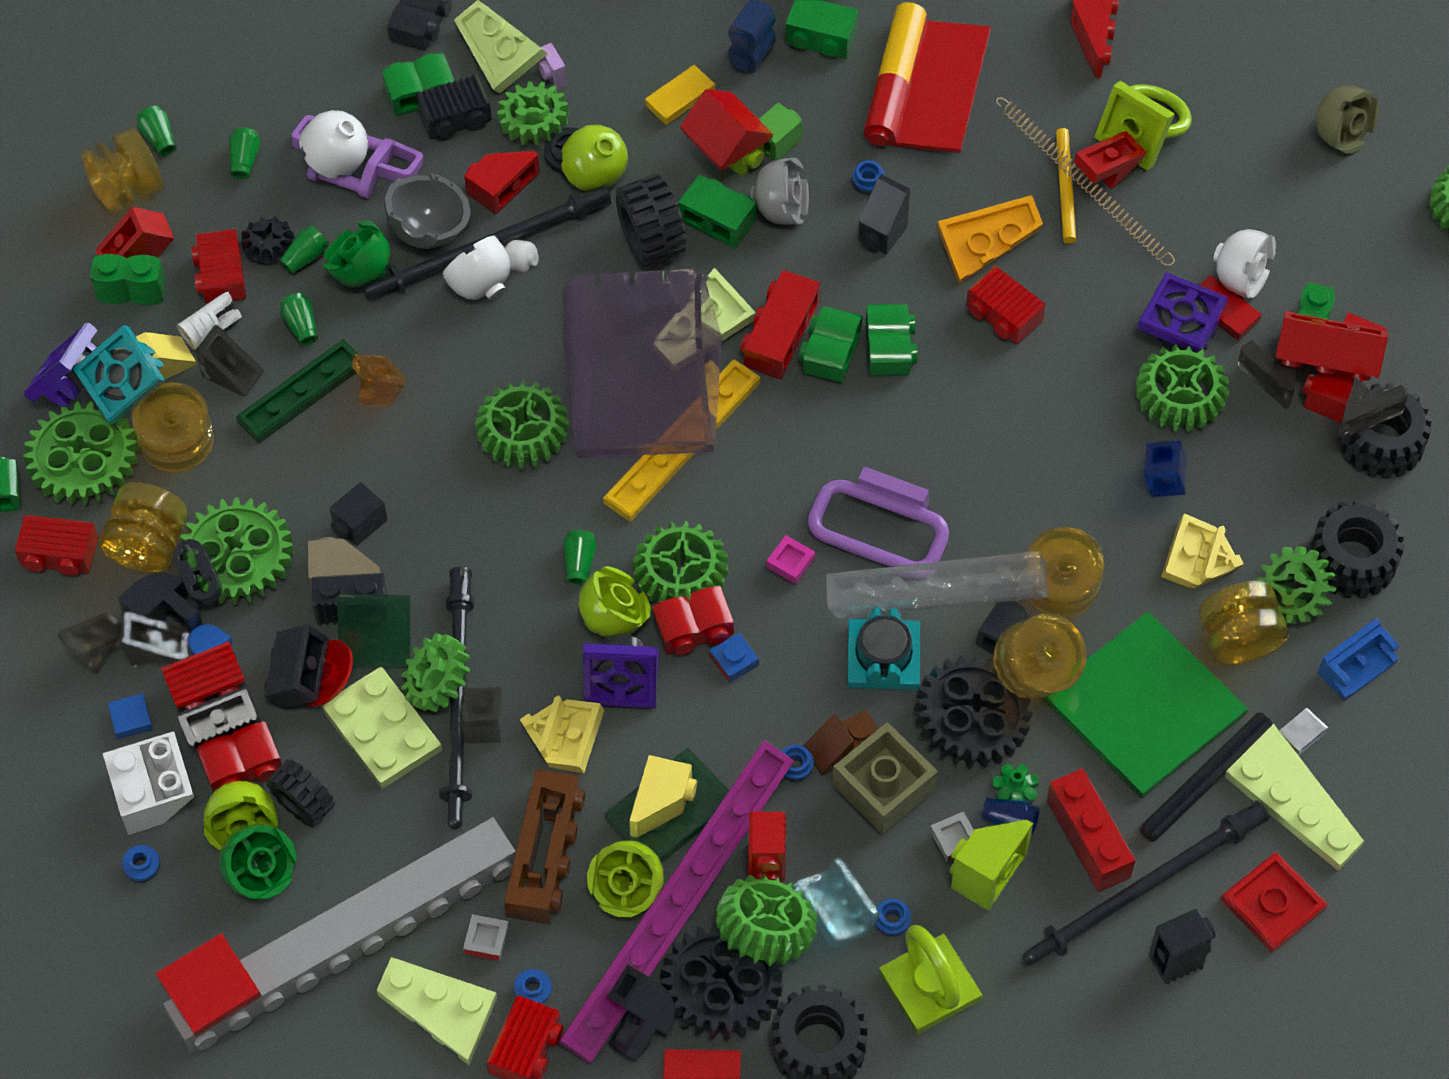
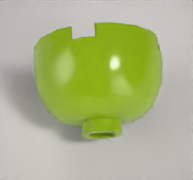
[561,124,629,191]
[578,566,651,637]
[204,781,278,851]
[587,841,664,917]

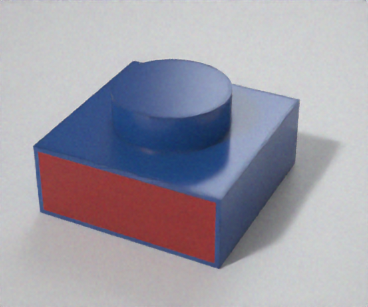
[709,633,759,683]

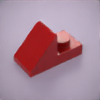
[1073,131,1147,189]

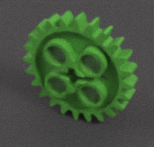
[23,401,139,505]
[180,497,294,605]

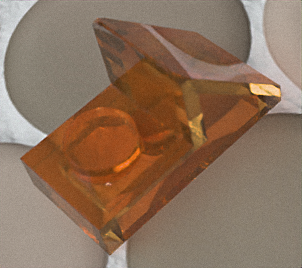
[352,354,407,406]

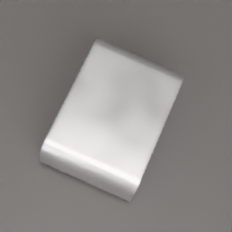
[1280,708,1328,756]

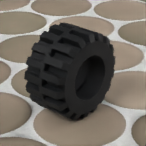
[616,173,687,266]
[1338,383,1432,479]
[1310,501,1404,598]
[771,985,868,1079]

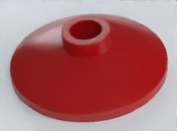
[306,639,353,707]

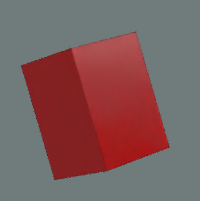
[680,89,773,171]

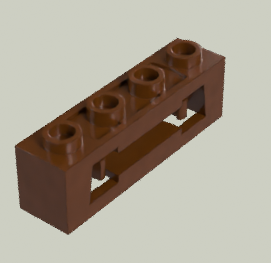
[504,769,586,925]

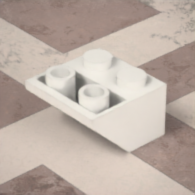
[103,731,194,835]

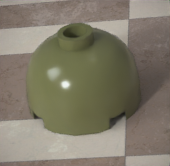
[1316,85,1379,153]

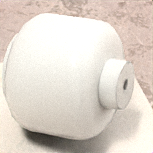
[505,240,539,273]

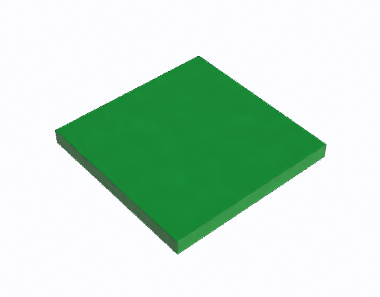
[1042,611,1248,799]

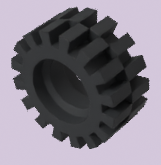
[266,759,335,827]

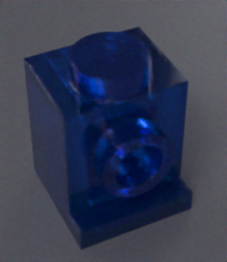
[1144,440,1187,497]

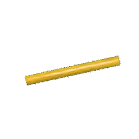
[1056,128,1076,244]

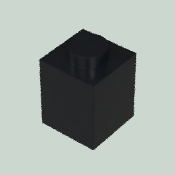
[330,482,388,546]

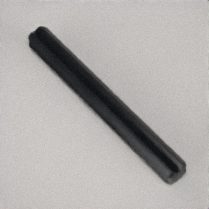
[1140,712,1272,842]

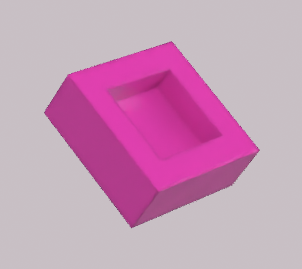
[766,535,815,584]

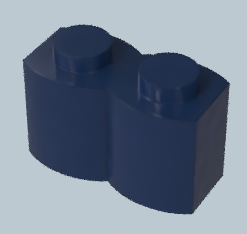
[728,0,776,74]

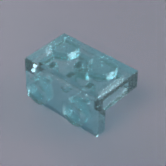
[793,858,880,949]

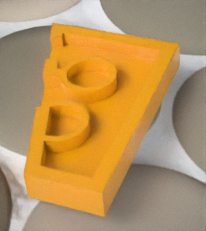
[937,195,1043,285]

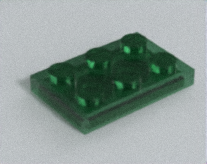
[604,747,729,863]

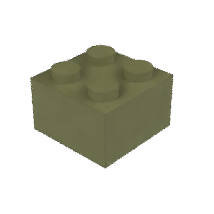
[832,722,938,835]

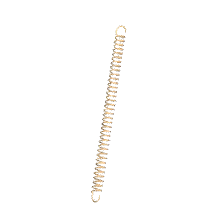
[996,98,1175,266]

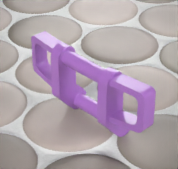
[292,115,423,199]

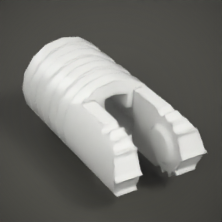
[177,292,241,350]

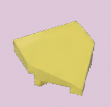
[1161,513,1244,589]
[520,695,604,774]

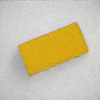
[645,65,716,125]

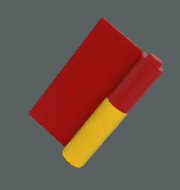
[863,2,991,153]

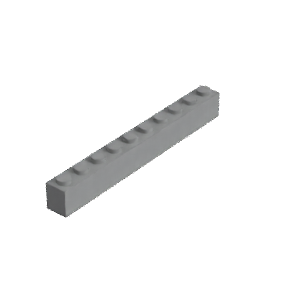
[163,817,516,1053]

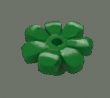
[992,764,1039,808]

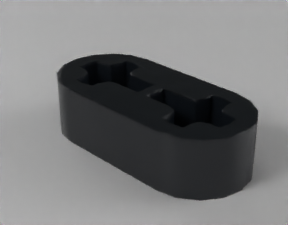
[173,539,223,605]

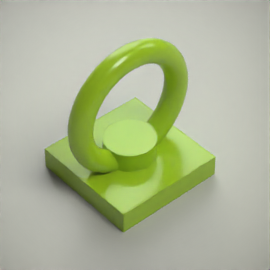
[1094,80,1192,171]
[878,925,983,1035]

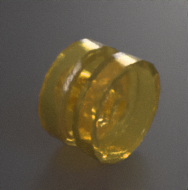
[131,382,215,472]
[1023,526,1105,618]
[1198,581,1290,665]
[994,613,1087,699]

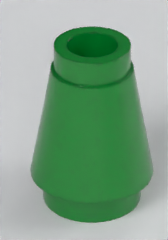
[137,106,176,156]
[229,127,261,179]
[279,225,329,274]
[280,293,318,346]
[563,530,598,585]

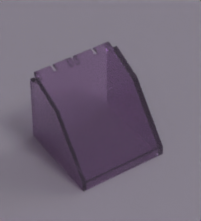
[563,269,722,458]

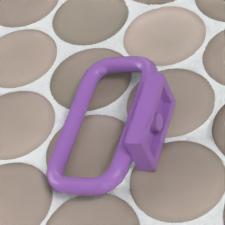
[808,467,949,576]

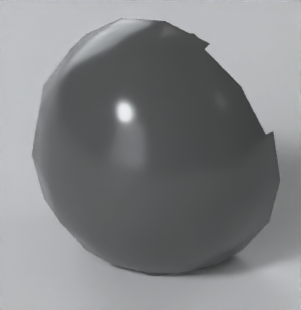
[385,173,471,249]

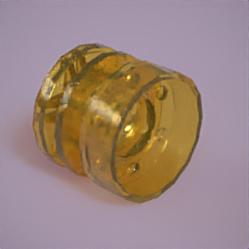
[81,127,164,214]
[98,482,189,572]

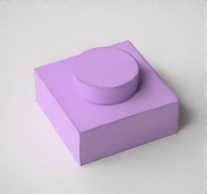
[537,43,567,90]

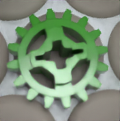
[497,81,569,145]
[1257,546,1336,624]
[401,633,470,712]

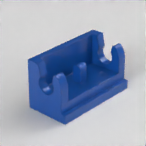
[1317,618,1399,701]

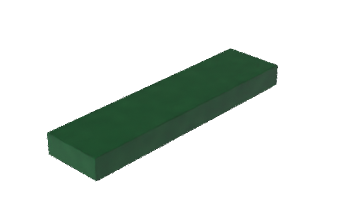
[236,339,366,444]

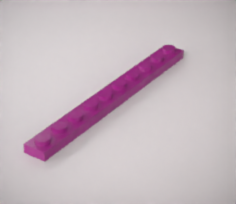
[558,740,794,1064]

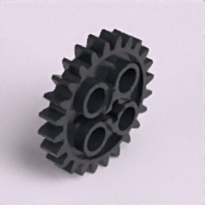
[914,656,1033,768]
[660,924,783,1040]

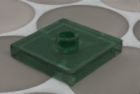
[338,593,411,667]

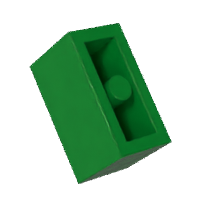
[785,0,859,59]
[678,174,756,250]

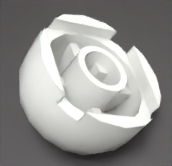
[299,110,368,178]
[1213,229,1276,298]
[443,236,511,300]

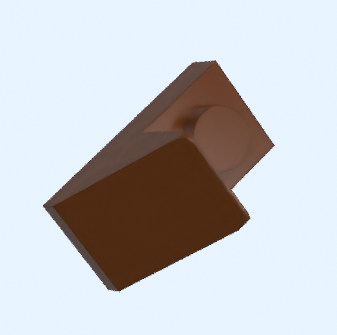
[803,709,879,776]

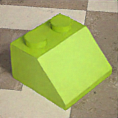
[949,820,1033,911]

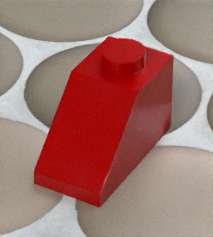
[464,151,540,215]
[95,207,174,258]

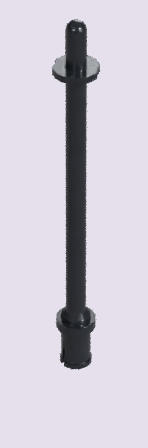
[364,185,612,297]
[439,567,474,830]
[1023,800,1270,965]

